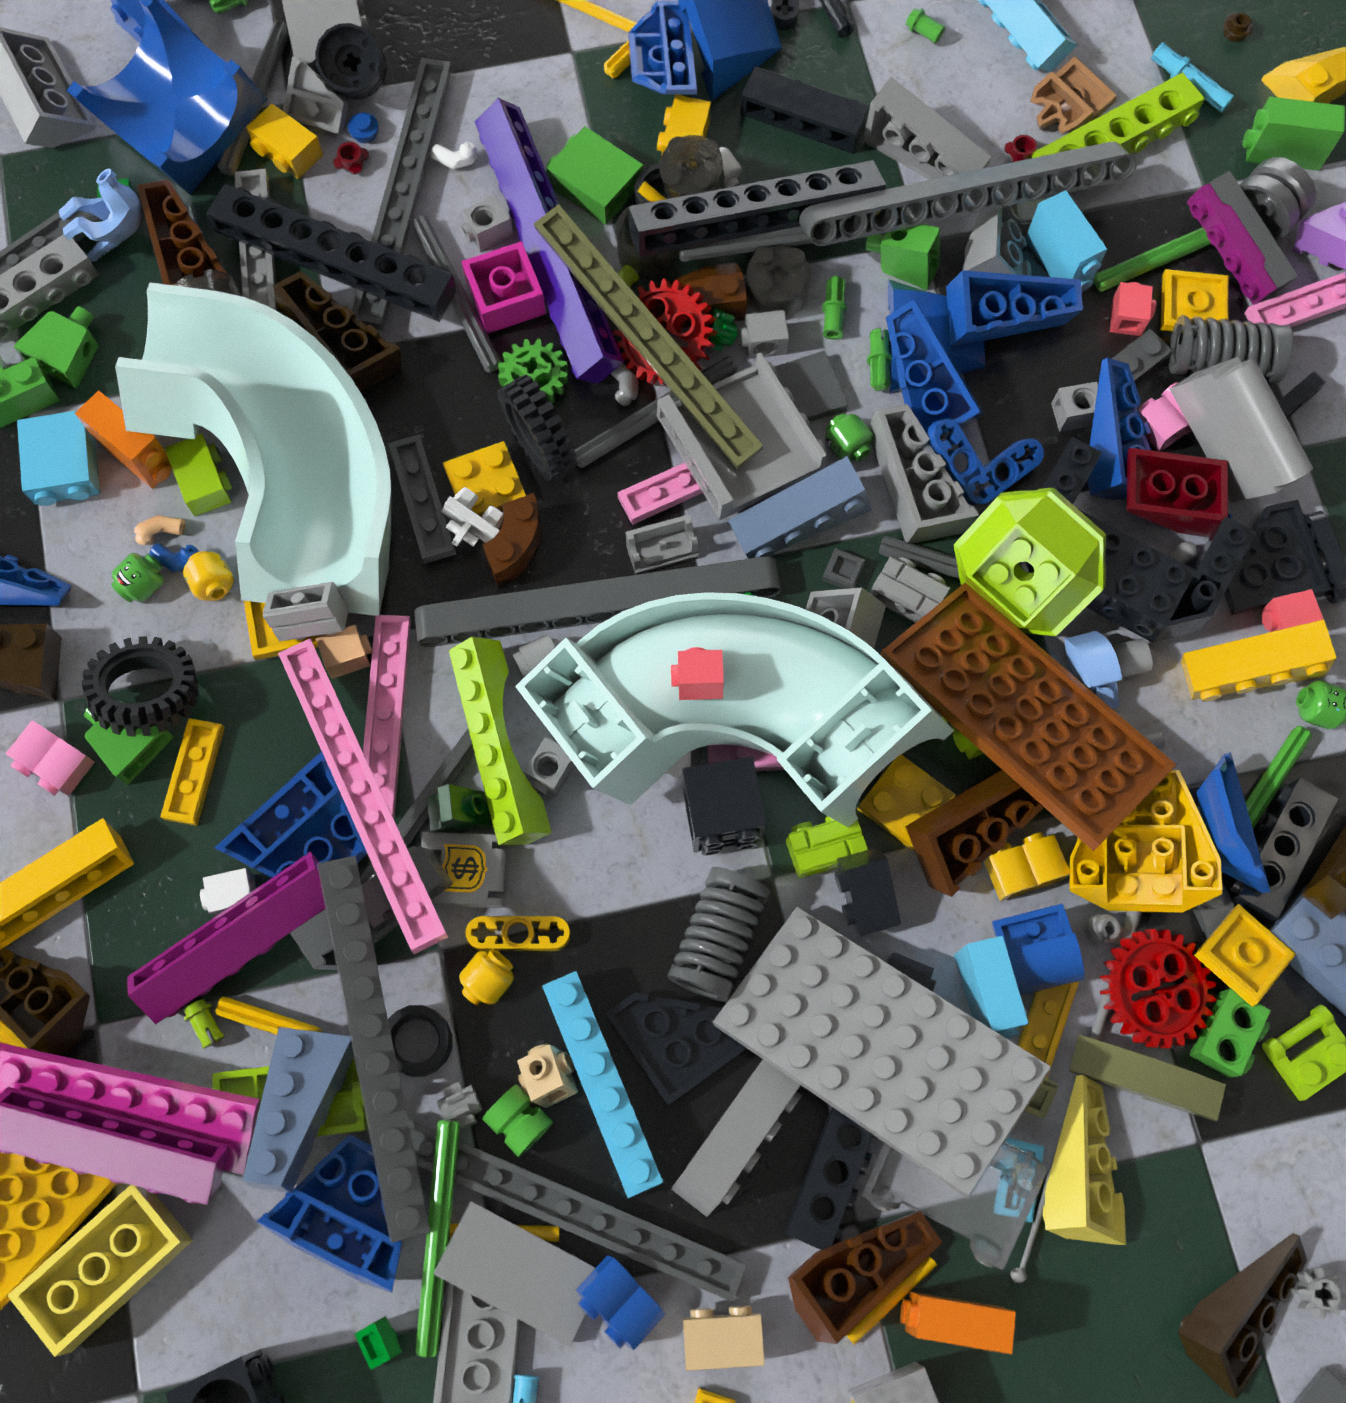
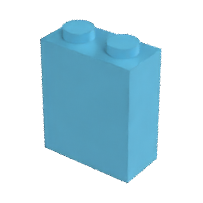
[1026,190,1107,292]
[17,410,100,506]
[954,936,1028,1039]

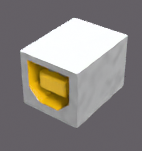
[847,1362,938,1403]

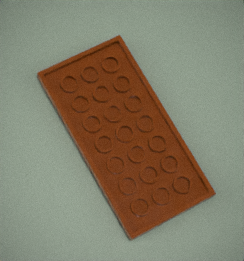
[880,583,1177,851]

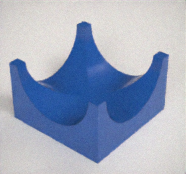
[66,0,267,195]

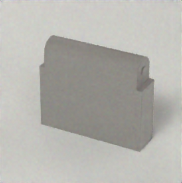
[1170,357,1313,502]

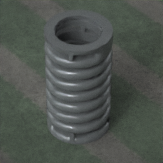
[1169,315,1293,383]
[667,867,771,1002]

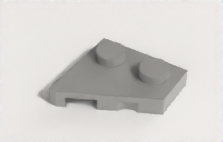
[283,57,348,135]

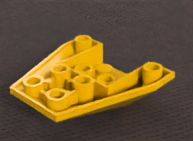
[1069,770,1222,912]

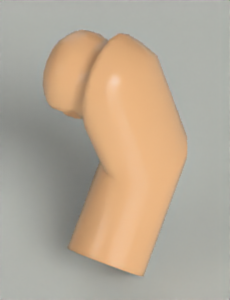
[134,515,186,545]

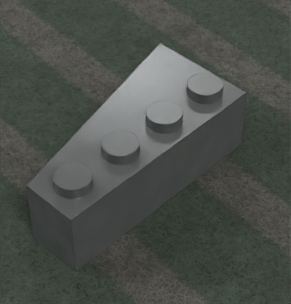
[290,846,454,970]

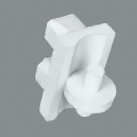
[441,487,504,547]

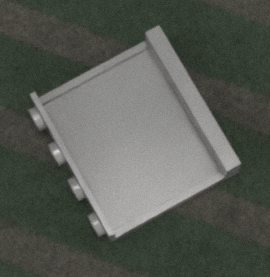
[657,352,827,520]

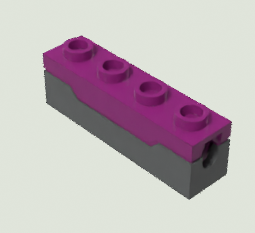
[1187,171,1298,305]

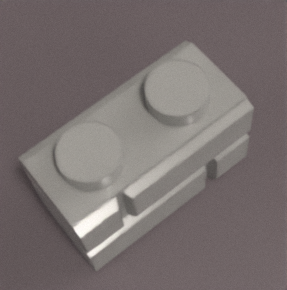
[870,556,951,623]
[263,581,349,641]

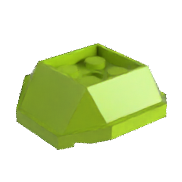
[954,488,1106,636]

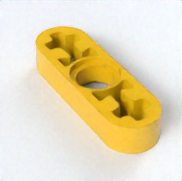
[465,916,571,951]

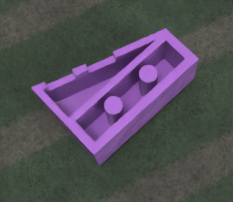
[1293,201,1346,276]

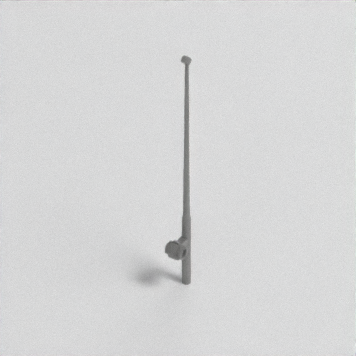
[1010,911,1142,1283]

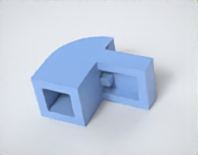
[1064,631,1122,708]

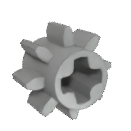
[437,1081,483,1130]
[1291,1267,1346,1319]

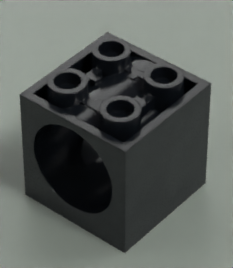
[682,756,766,856]
[165,1349,287,1403]

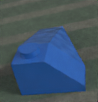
[886,299,985,443]
[0,555,71,606]

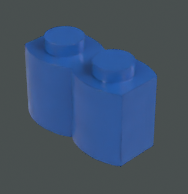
[575,1255,666,1350]

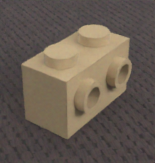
[683,1306,765,1371]

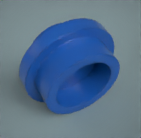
[348,112,379,143]

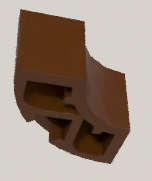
[483,493,541,589]

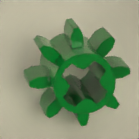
[707,309,738,352]

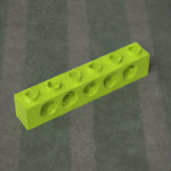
[1032,72,1205,198]

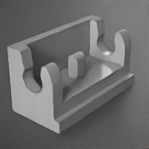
[625,514,699,575]

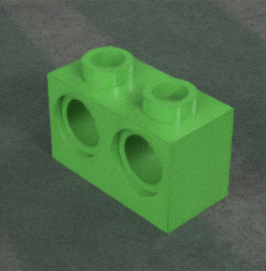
[1189,988,1271,1078]

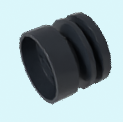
[315,23,388,100]

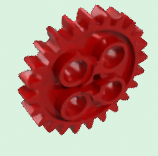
[613,278,717,386]
[1100,929,1216,1048]

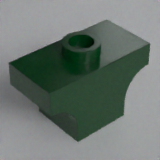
[427,784,494,833]

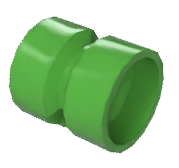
[483,1084,553,1157]

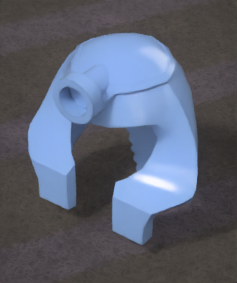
[59,169,144,262]

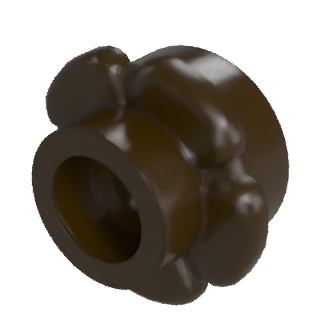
[1223,13,1253,42]

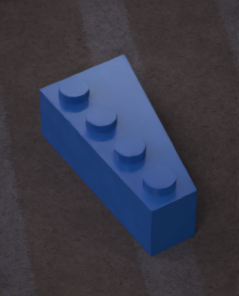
[946,270,1083,347]

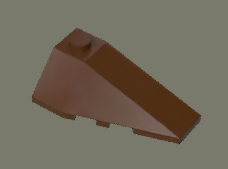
[637,263,747,328]
[788,1211,943,1344]

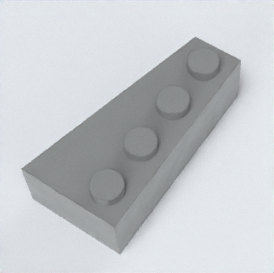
[868,404,979,544]

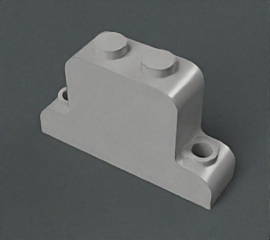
[282,0,370,78]

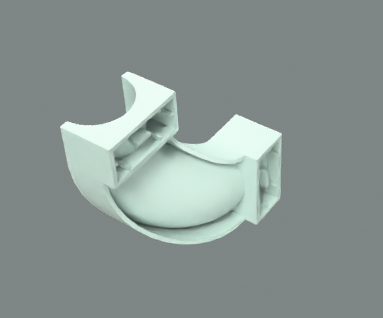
[115,283,391,616]
[515,592,954,827]

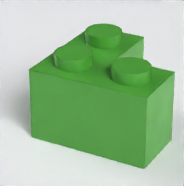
[0,356,60,428]

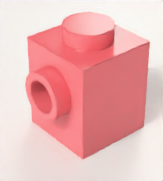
[1110,282,1156,336]
[1261,589,1324,632]
[671,647,724,700]

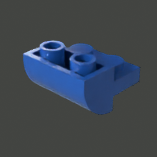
[992,903,1085,996]

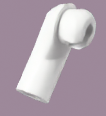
[431,142,477,169]

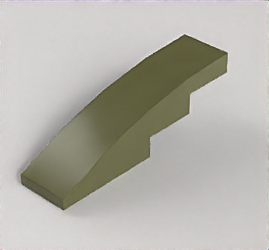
[1069,1035,1226,1121]

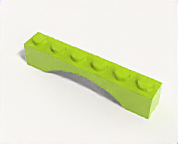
[448,636,552,845]

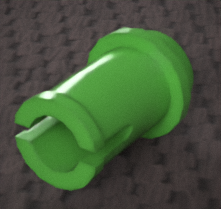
[906,8,946,44]

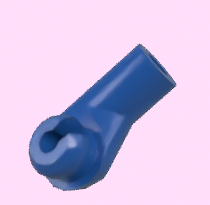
[149,543,199,572]

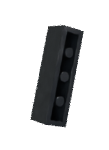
[740,67,869,154]

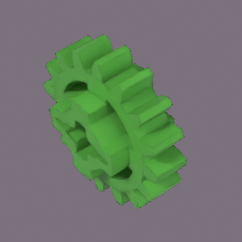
[498,339,568,403]

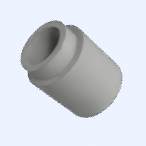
[512,634,560,679]
[1112,638,1157,677]

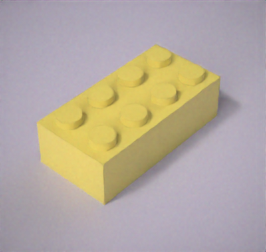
[7,1185,193,1357]

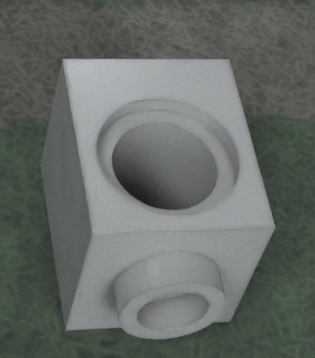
[462,195,513,252]
[740,310,789,359]
[1051,382,1098,432]
[524,737,575,797]

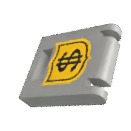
[421,831,507,908]

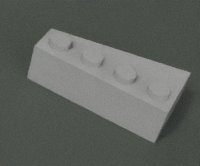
[863,77,992,195]
[671,1059,802,1217]

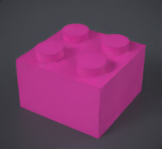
[461,241,546,334]

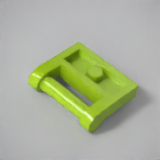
[1262,1004,1346,1101]

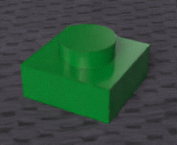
[354,1316,402,1370]

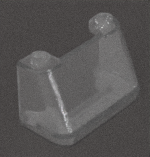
[862,1142,1046,1270]

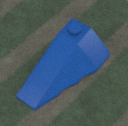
[1088,358,1151,500]

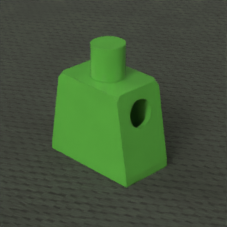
[866,225,940,290]
[14,306,98,388]
[84,701,174,785]

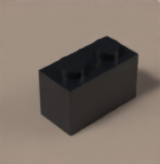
[834,847,901,936]

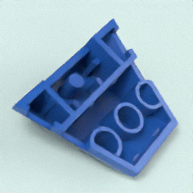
[678,0,782,102]
[888,279,985,394]
[214,752,368,878]
[256,1134,402,1293]

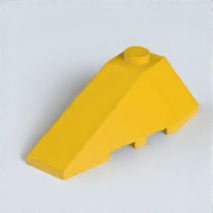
[1261,47,1346,104]

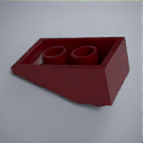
[1127,448,1228,537]

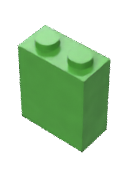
[1243,96,1345,171]
[546,126,643,225]

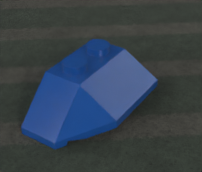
[628,1,697,95]
[1196,752,1270,893]

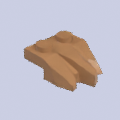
[1030,56,1117,135]

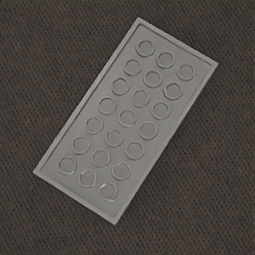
[713,907,1051,1199]

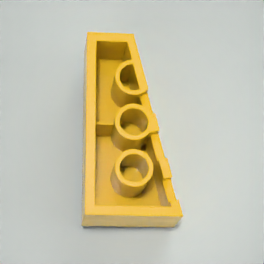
[1181,620,1337,702]

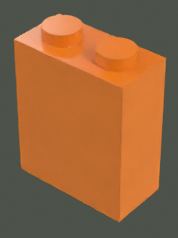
[74,390,172,489]
[900,1291,1016,1354]

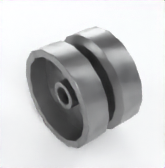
[1240,157,1317,241]

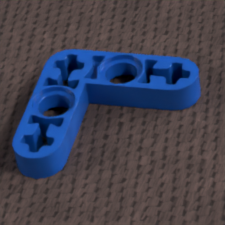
[927,419,1044,505]

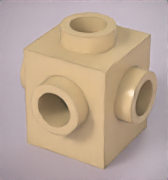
[518,1044,578,1108]

